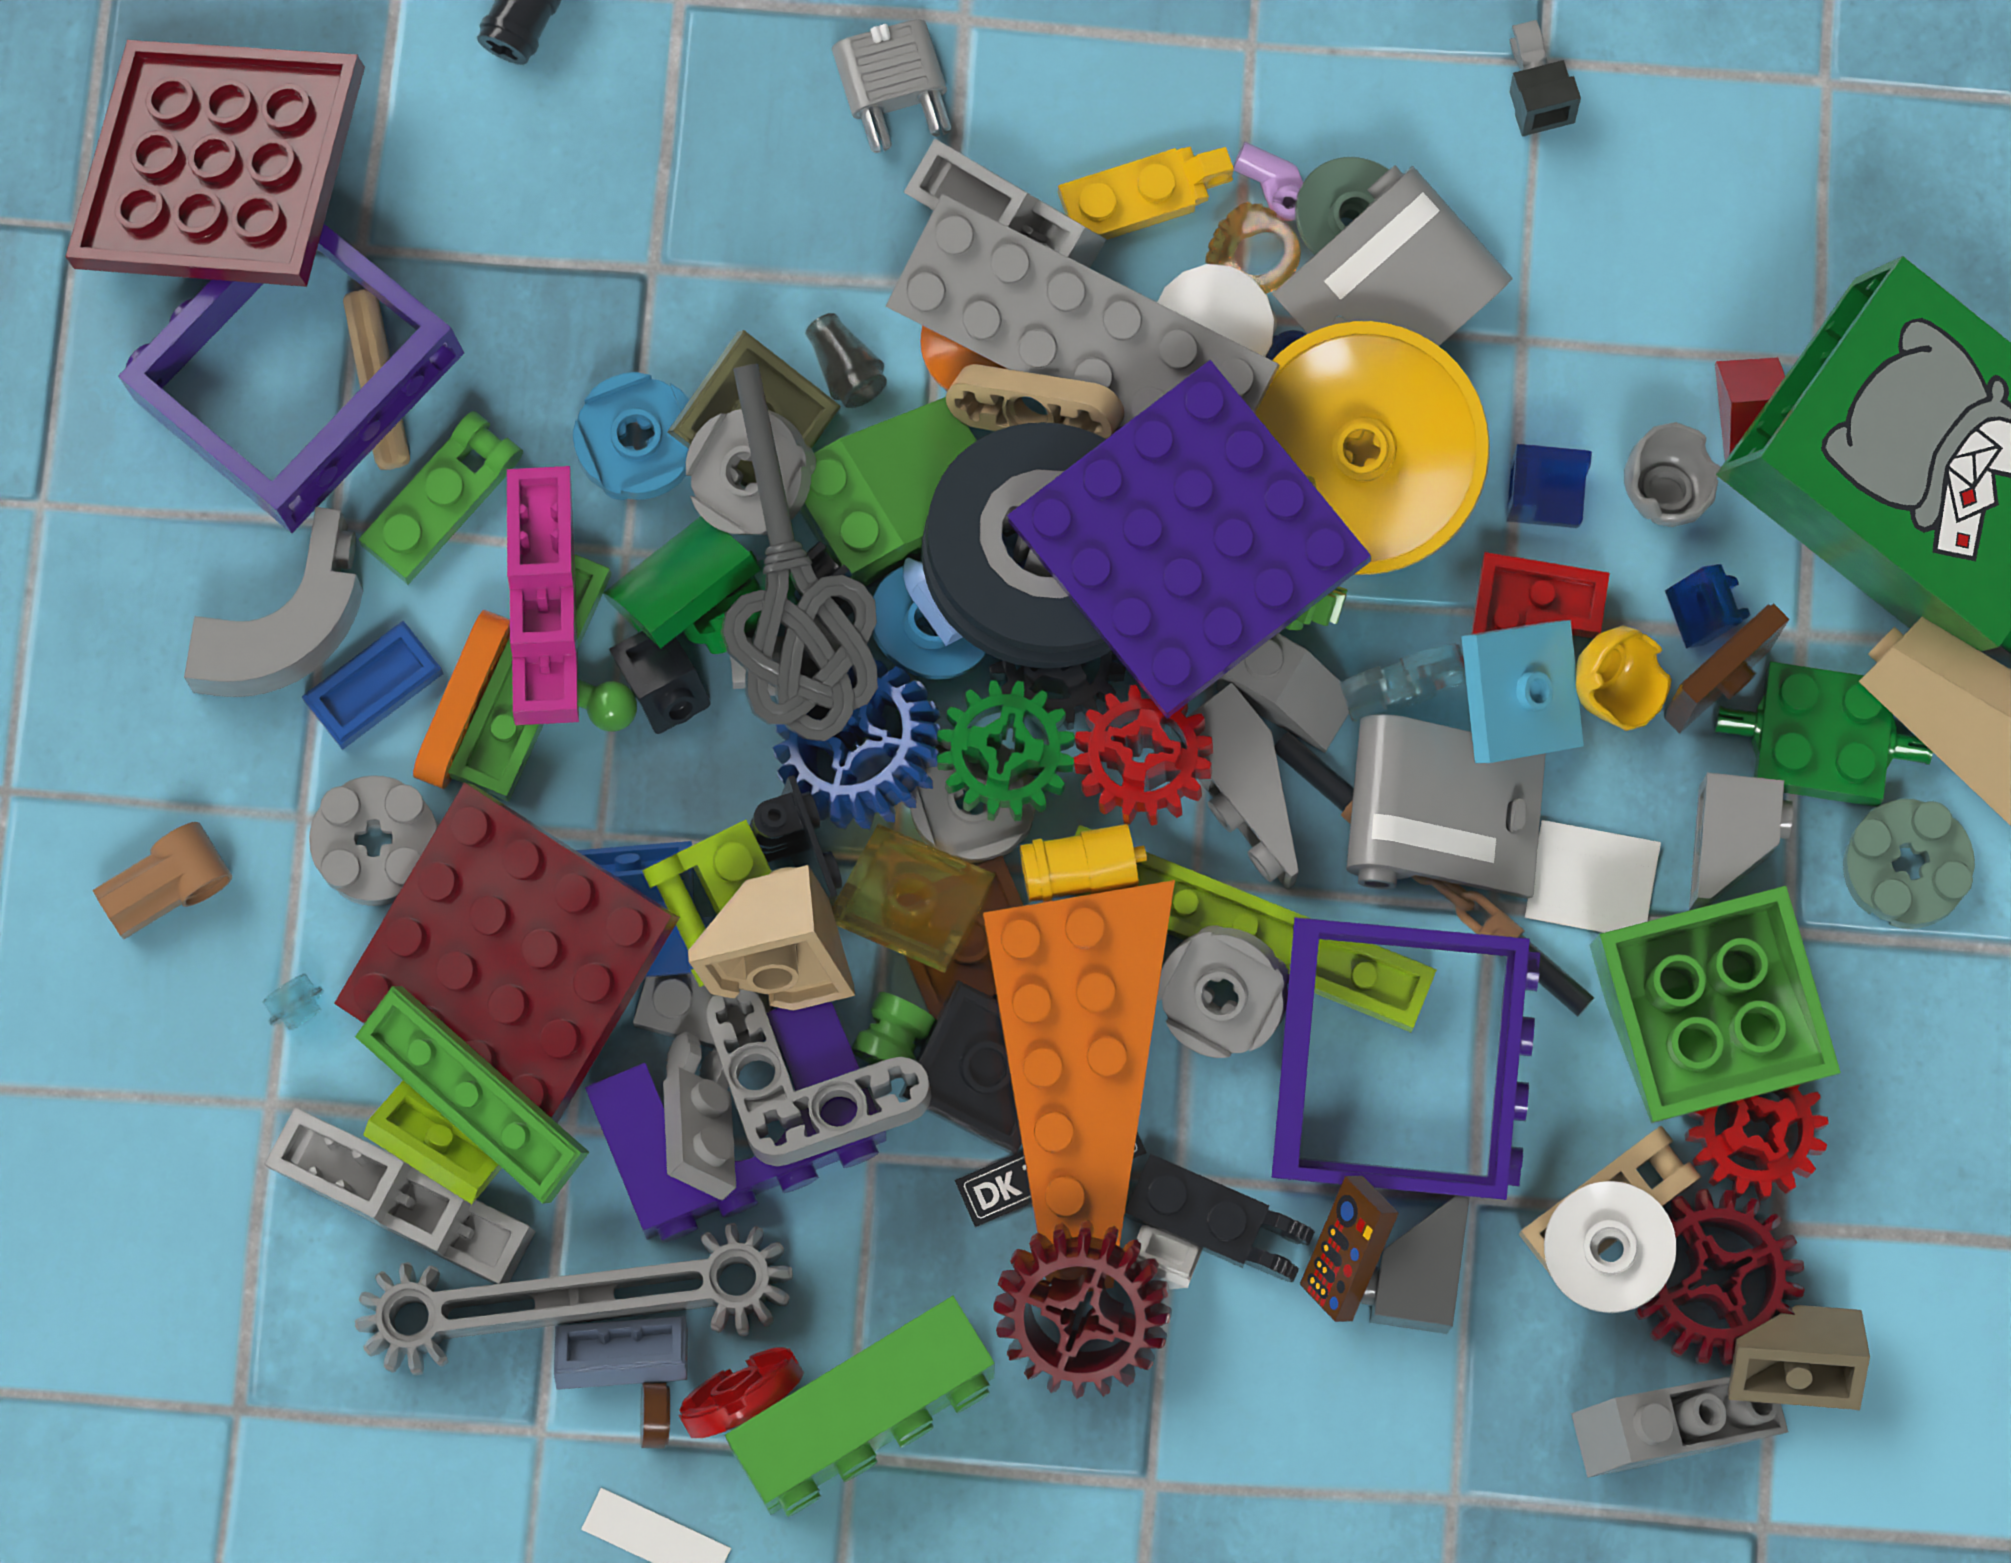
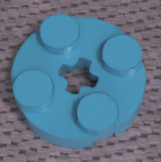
[573,372,689,500]

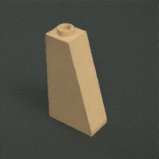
[1859,617,2011,826]

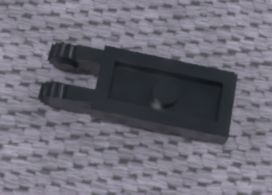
[1124,1153,1315,1282]

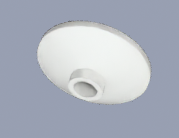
[1544,1181,1676,1313]

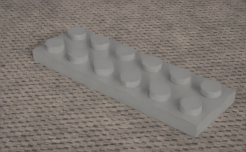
[886,194,1280,427]

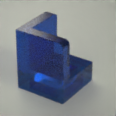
[1506,444,1592,528]

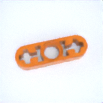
[413,609,510,789]

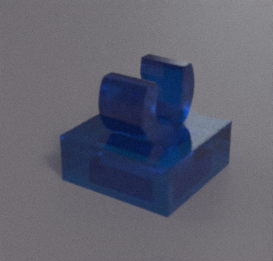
[1665,564,1751,649]

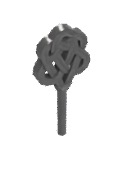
[721,364,878,742]

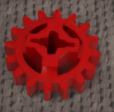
[1073,685,1213,826]
[1684,1084,1829,1201]

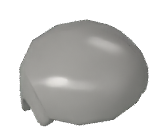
[1624,422,1720,527]

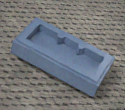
[554,1316,688,1390]

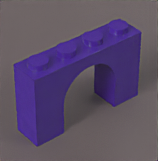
[585,1001,887,1243]

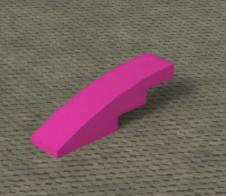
[507,466,579,725]

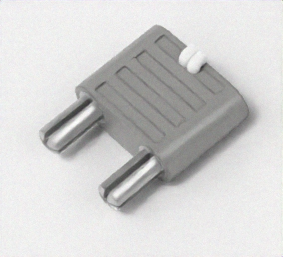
[832,19,951,153]

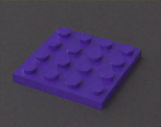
[1007,360,1371,719]

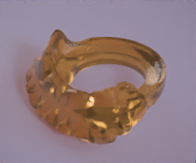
[1205,202,1301,294]

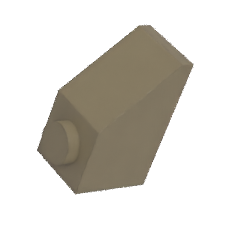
[1728,1305,1870,1410]

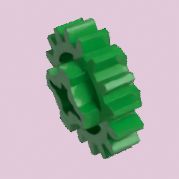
[937,680,1075,822]

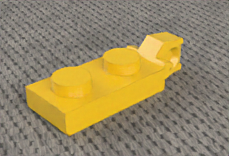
[1058,146,1234,240]

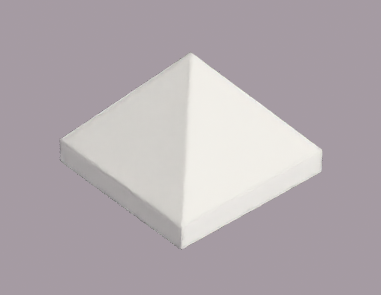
[1136,1225,1202,1289]

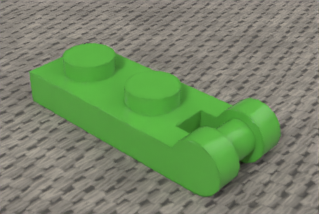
[358,410,523,585]

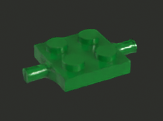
[1714,661,1933,807]

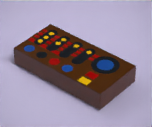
[1300,1176,1399,1322]

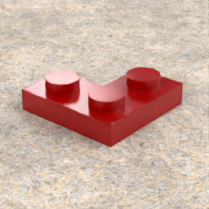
[1464,552,1610,679]

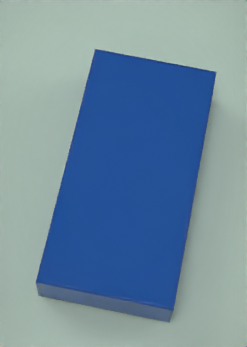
[302,621,443,750]

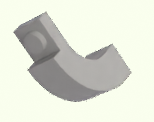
[184,507,363,697]

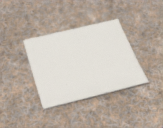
[1525,820,1661,933]

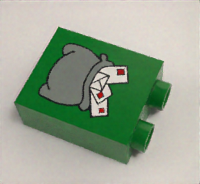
[1716,256,2011,654]

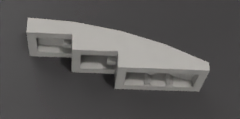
[264,1107,536,1284]

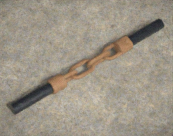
[1274,732,1595,1017]

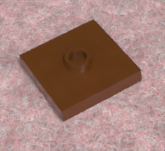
[1664,603,1789,734]

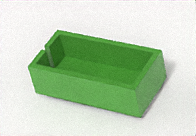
[725,1295,995,1517]

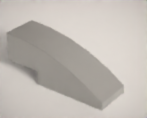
[904,139,1107,268]

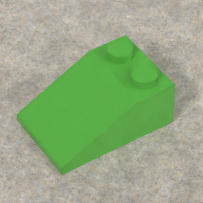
[799,397,977,587]

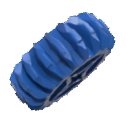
[772,658,943,830]

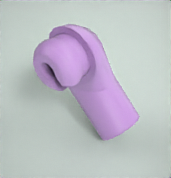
[1233,142,1303,221]

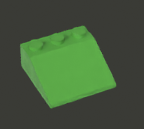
[1589,886,1841,1123]

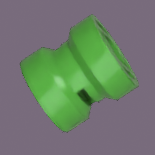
[851,992,936,1078]

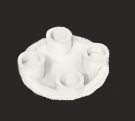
[1157,264,1277,357]

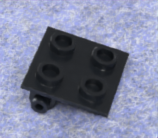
[749,775,842,907]

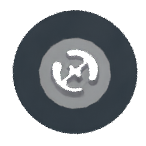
[921,422,1111,668]

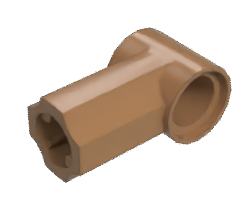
[93,822,232,940]

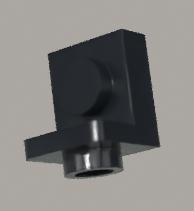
[609,631,711,734]

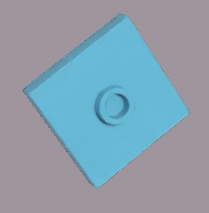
[1461,620,1584,763]

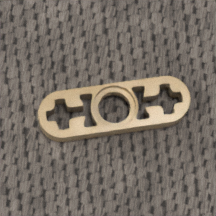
[946,364,1124,439]

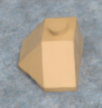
[688,865,855,1011]

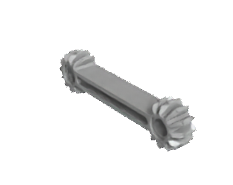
[355,1223,793,1376]

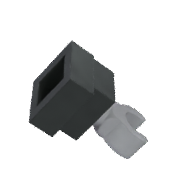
[1509,20,1581,137]

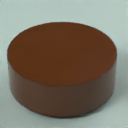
[640,1382,670,1449]

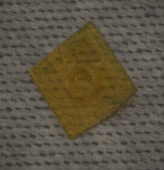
[832,823,995,973]

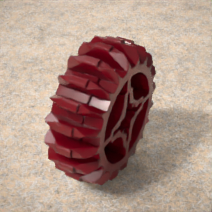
[1635,1189,1805,1366]
[993,1220,1172,1399]

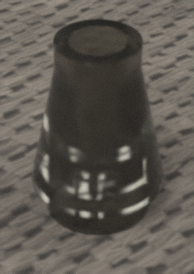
[805,313,887,408]

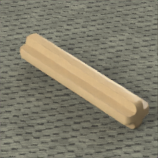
[343,289,410,470]

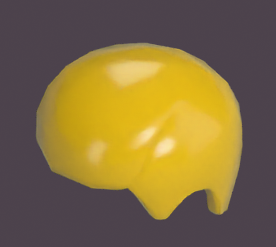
[1576,625,1672,731]

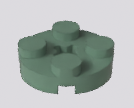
[1843,799,1975,929]

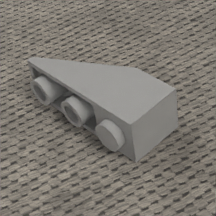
[1170,683,1299,890]
[1571,1376,1788,1478]

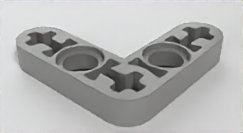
[706,989,931,1166]

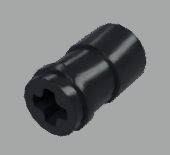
[477,0,562,65]

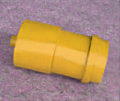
[1020,824,1147,903]

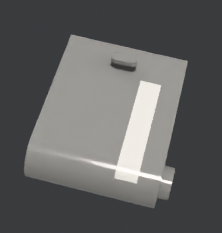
[1272,165,1513,346]
[1346,715,1546,899]

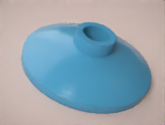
[872,566,986,680]

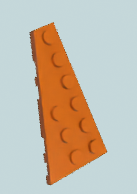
[983,880,1175,1292]

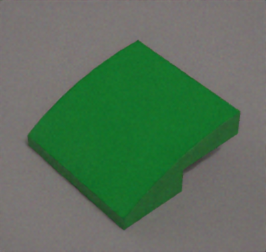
[603,516,760,649]

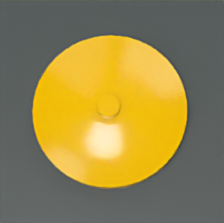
[1255,321,1490,575]

